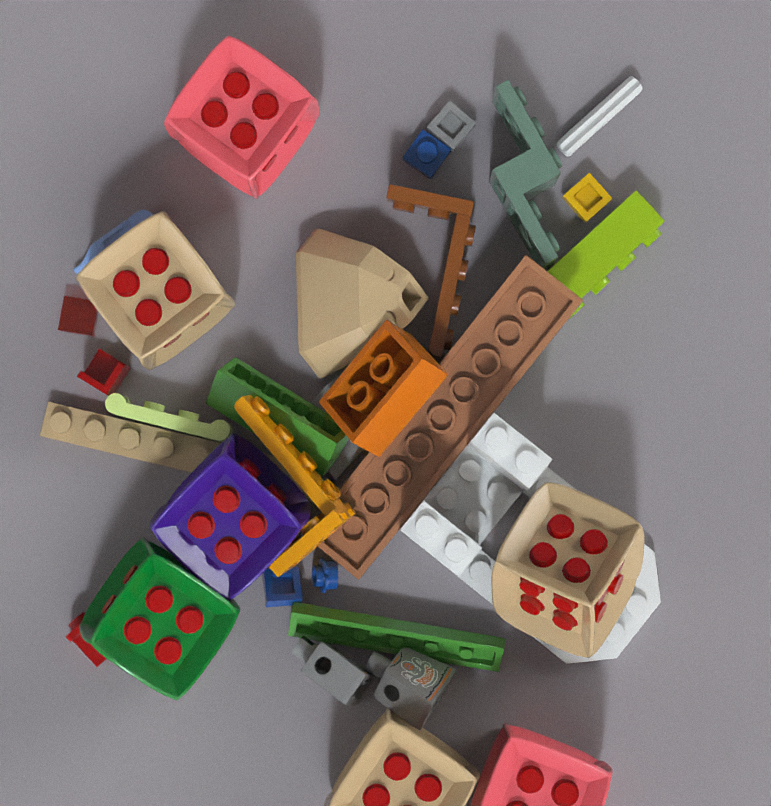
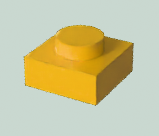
[562,173,613,224]

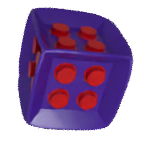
[150,433,312,601]

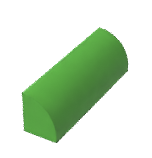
[206,357,349,476]

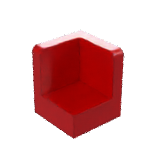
[77,349,131,396]

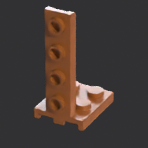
[386,184,476,357]

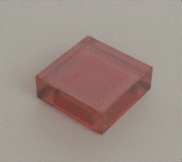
[58,296,99,337]

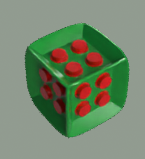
[79,537,240,701]

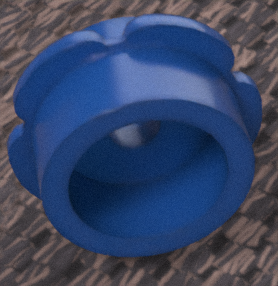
[312,558,338,593]

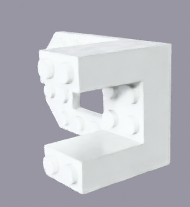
[400,413,661,664]

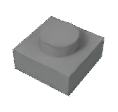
[427,100,476,152]

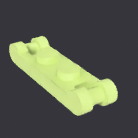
[105,393,233,442]

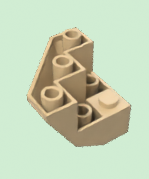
[296,228,429,378]

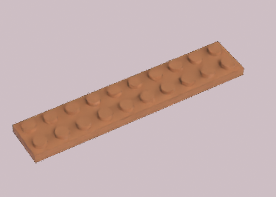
[318,255,584,580]

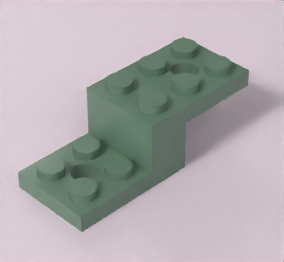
[489,80,562,270]

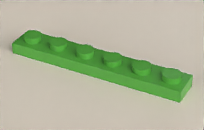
[288,602,505,672]

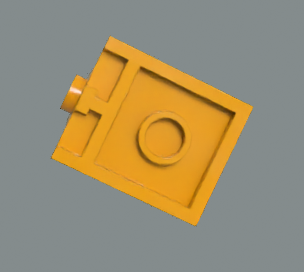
[234,395,356,577]

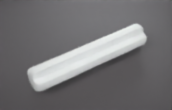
[557,76,643,157]

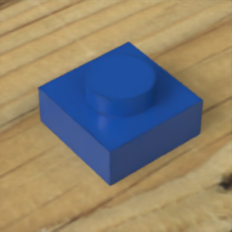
[402,129,451,180]
[262,567,303,607]

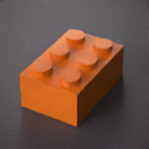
[319,320,449,457]

